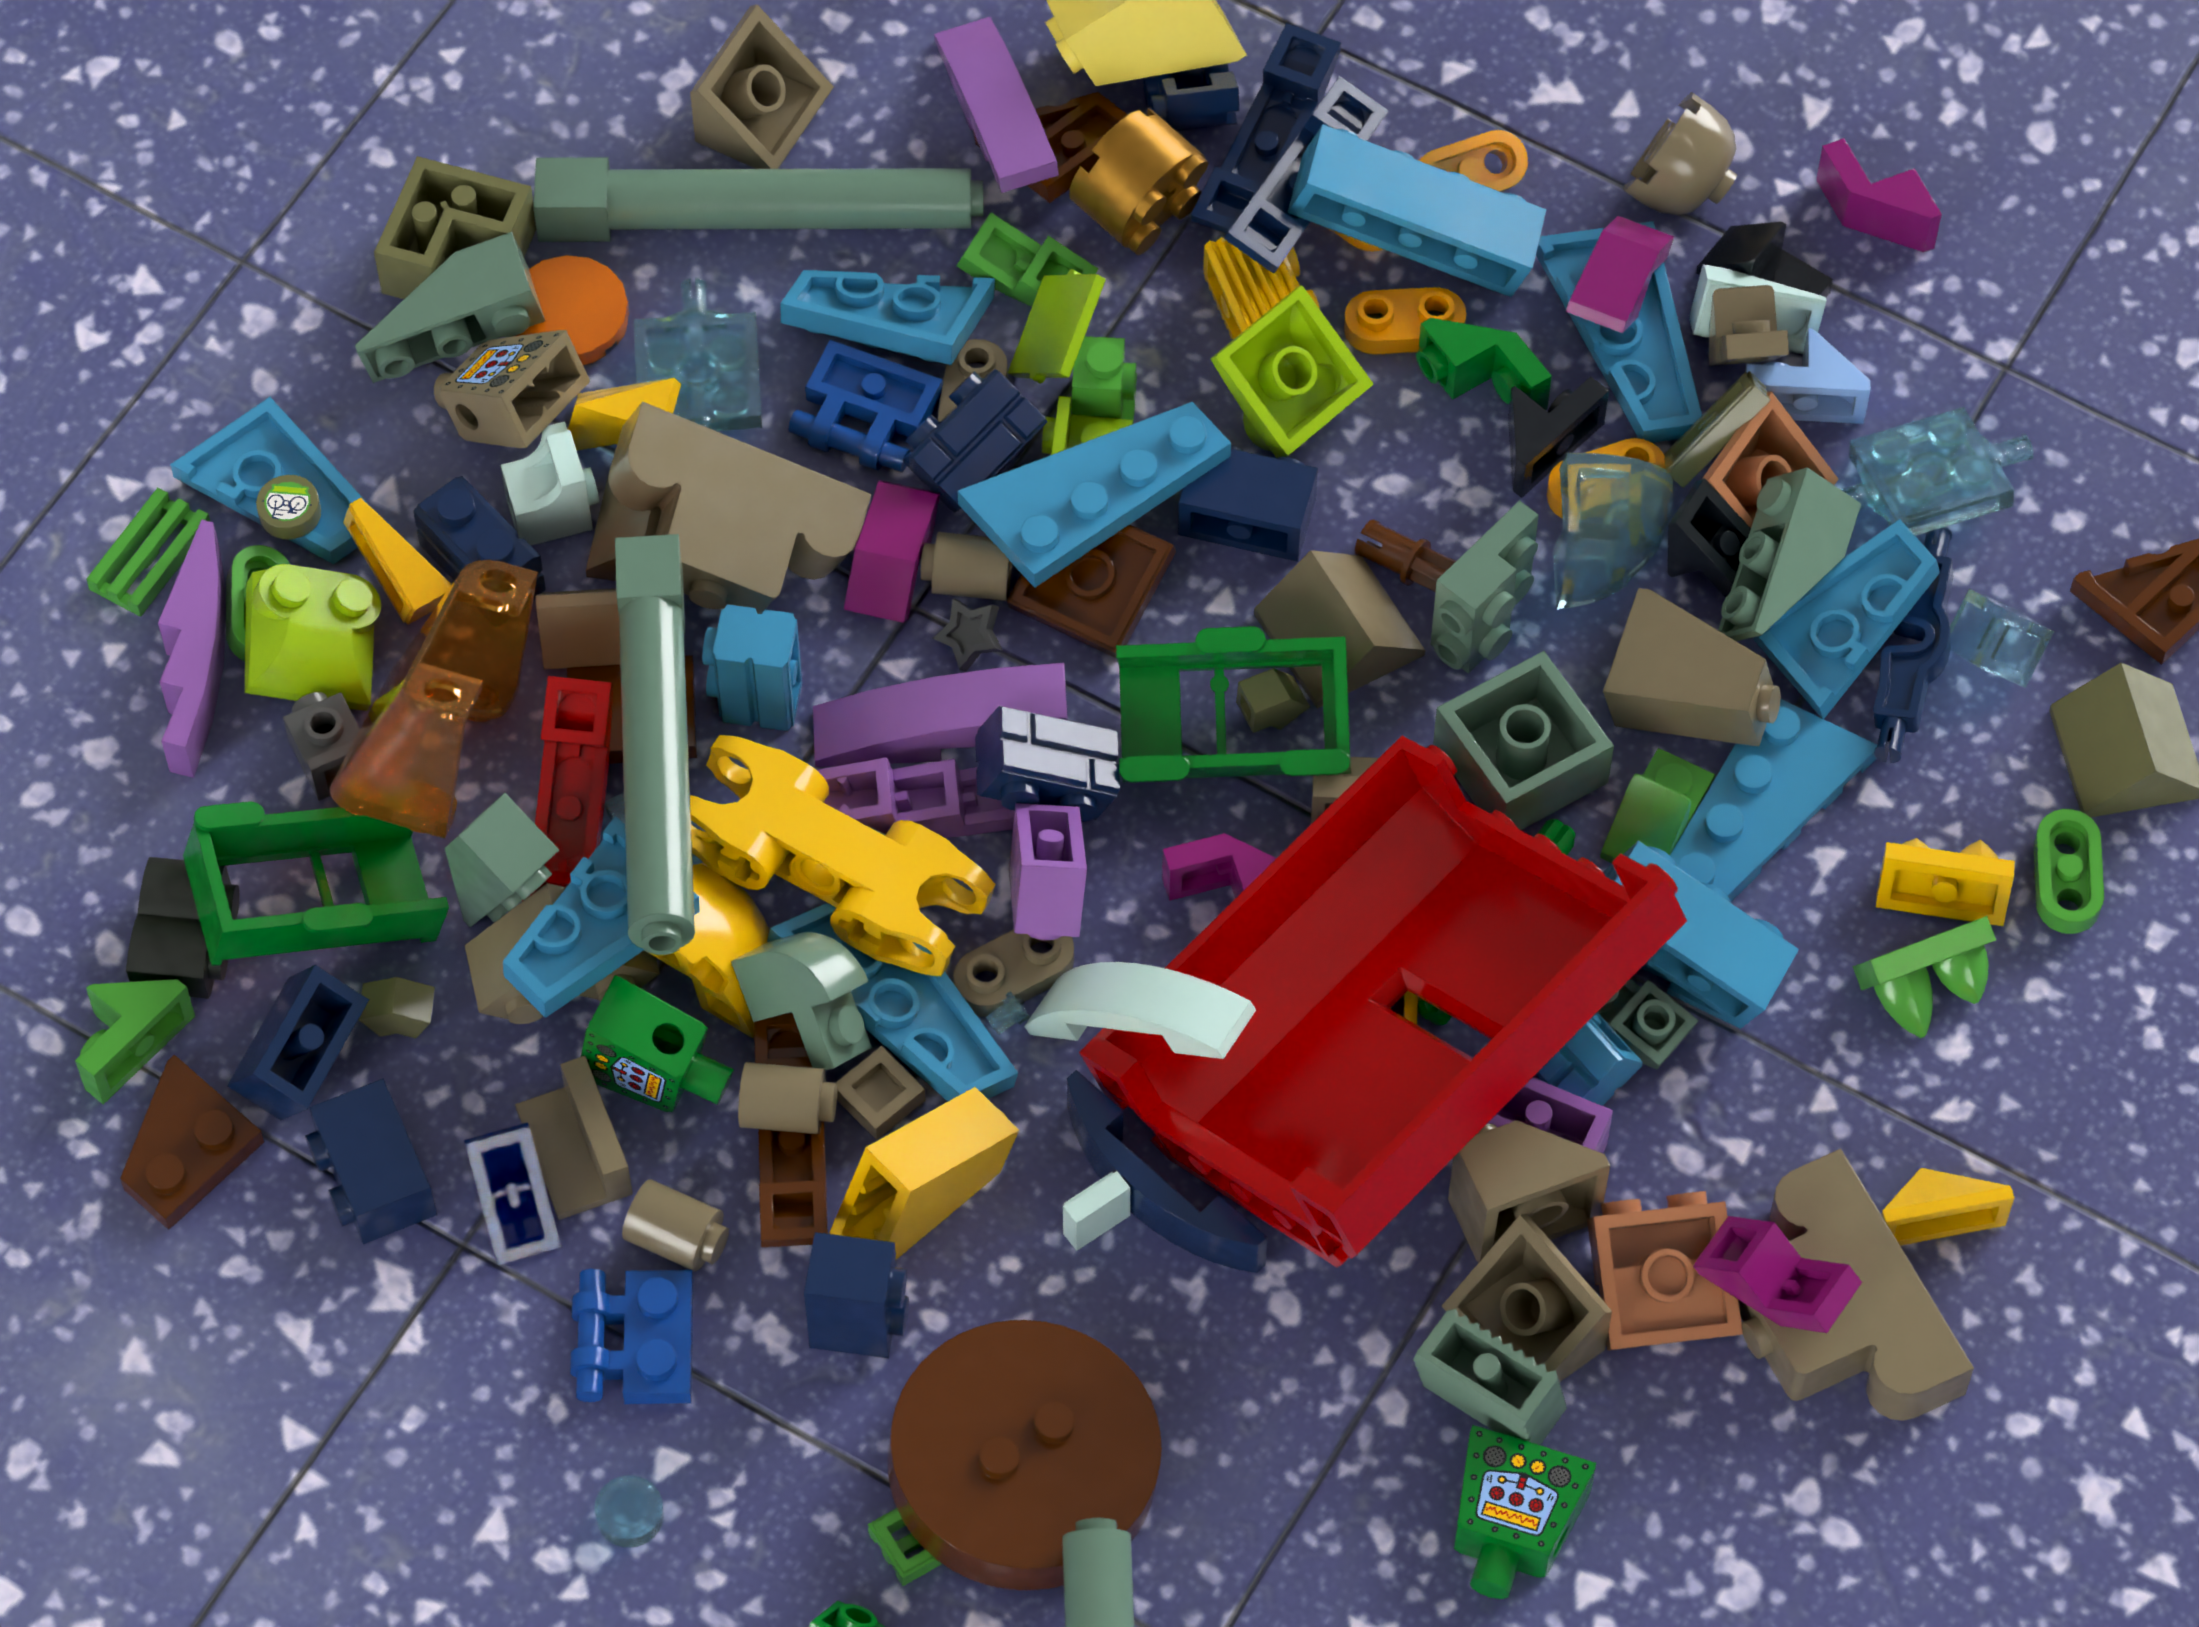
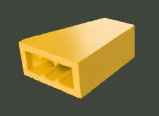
[829,1087,1019,1260]

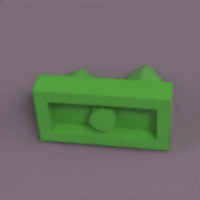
[1852,916,1996,1038]

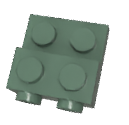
[1430,500,1539,674]

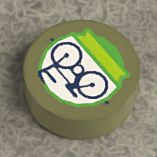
[256,475,321,539]

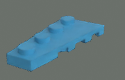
[1536,221,1702,443]
[957,402,1231,588]
[1670,699,1877,903]
[767,903,1018,1101]

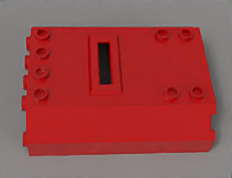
[1079,735,1687,1268]

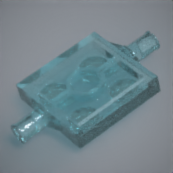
[634,278,762,432]
[1840,407,2034,536]

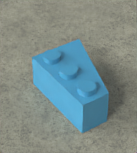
[1603,841,1799,1029]

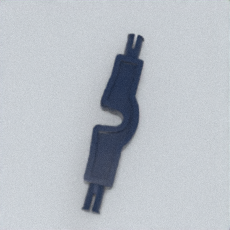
[1873,524,1954,763]

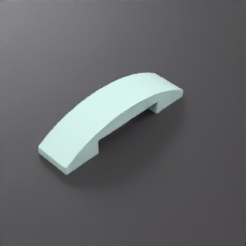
[1024,962,1256,1059]

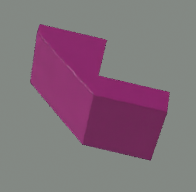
[1816,138,1942,252]
[1566,216,1674,333]
[843,480,940,623]
[1162,833,1276,901]
[1693,1216,1862,1333]

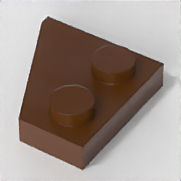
[973,92,1128,203]
[2070,538,2199,665]
[120,1054,264,1230]

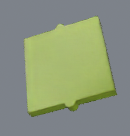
[1008,269,1106,384]

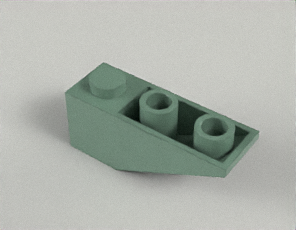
[355,232,545,383]
[1718,467,1861,641]
[445,793,559,927]

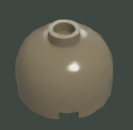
[1623,92,1737,215]

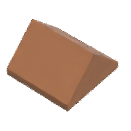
[1702,392,1839,528]

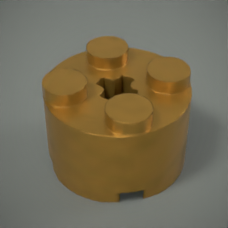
[1069,109,1208,255]

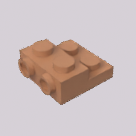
[1587,1191,1743,1351]

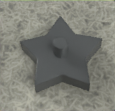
[933,599,1003,672]

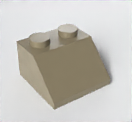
[1448,1120,1610,1263]

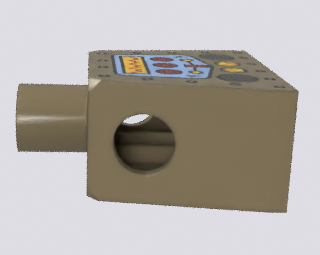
[434,330,590,448]

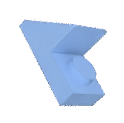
[1745,328,1870,424]

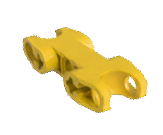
[690,735,996,976]

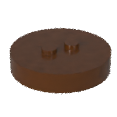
[887,1320,1162,1590]

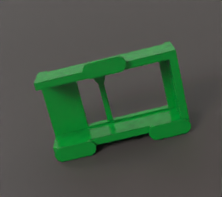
[1116,626,1351,783]
[183,786,449,966]

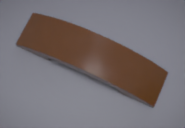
[754,1013,828,1248]

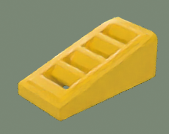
[343,498,455,625]

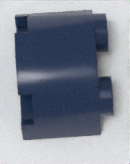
[1143,63,1239,131]

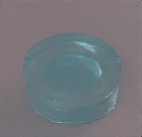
[595,1475,664,1548]

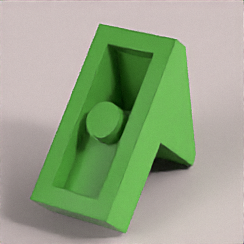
[1600,748,1715,863]
[75,979,195,1104]

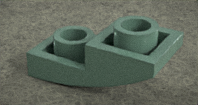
[1598,979,1699,1070]

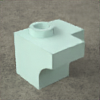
[500,421,600,545]

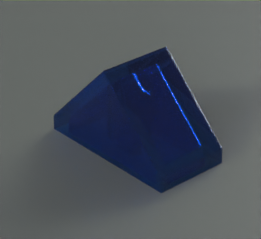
[463,1122,561,1265]

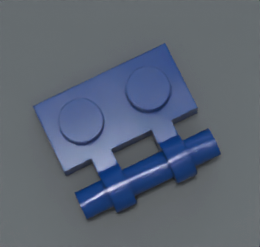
[788,340,943,473]
[570,1269,694,1404]

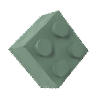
[1433,651,1614,830]

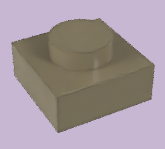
[836,1046,926,1140]

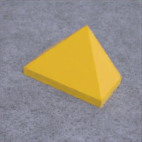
[568,378,681,451]
[1881,1168,2015,1246]

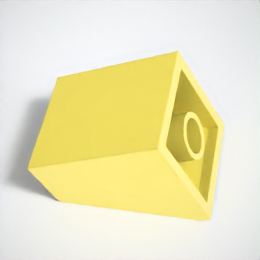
[1045,0,1247,86]

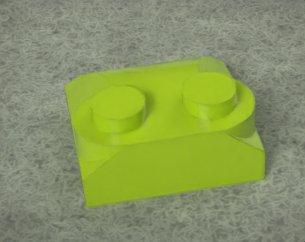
[1210,285,1374,458]
[244,564,381,711]

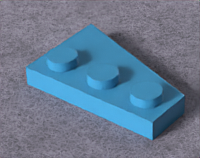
[780,270,995,365]
[170,397,373,564]
[1752,519,1940,719]
[503,816,700,1018]

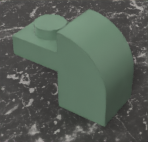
[731,932,872,1070]

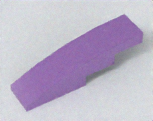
[934,17,1059,193]
[158,519,226,778]
[813,663,1067,767]
[818,757,1015,838]

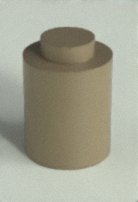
[921,532,1013,601]
[738,1062,837,1134]
[622,1179,729,1271]

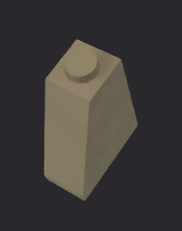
[1603,588,1781,747]

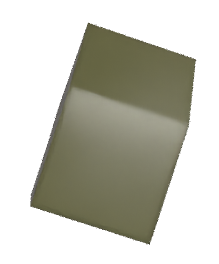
[1236,668,1310,733]
[358,977,435,1038]

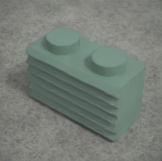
[1413,1309,1567,1445]

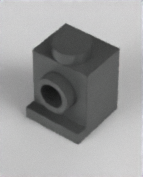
[283,692,376,801]

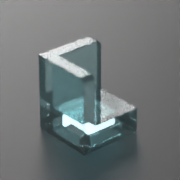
[1950,588,2054,688]

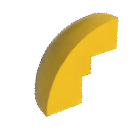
[644,863,770,1038]

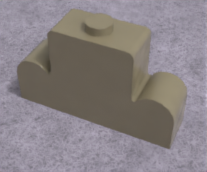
[609,401,871,614]
[1738,1148,1974,1421]

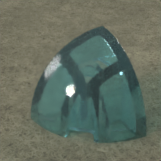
[1553,453,1674,609]

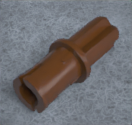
[1355,519,1456,592]

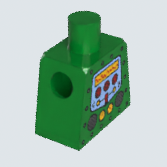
[581,975,734,1112]
[1454,1425,1596,1599]

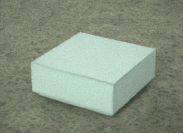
[1063,1171,1130,1251]

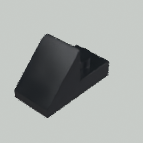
[1696,221,1833,297]
[1508,376,1609,498]
[1667,478,1751,597]

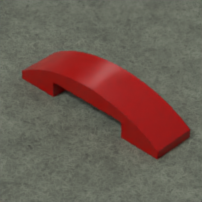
[522,676,613,902]

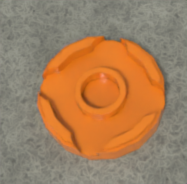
[512,255,629,365]

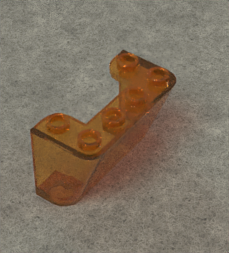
[330,560,538,838]

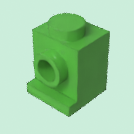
[1072,336,1137,424]

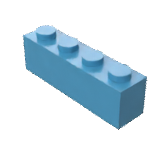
[1288,124,1546,297]

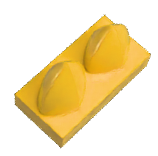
[1875,838,2015,927]

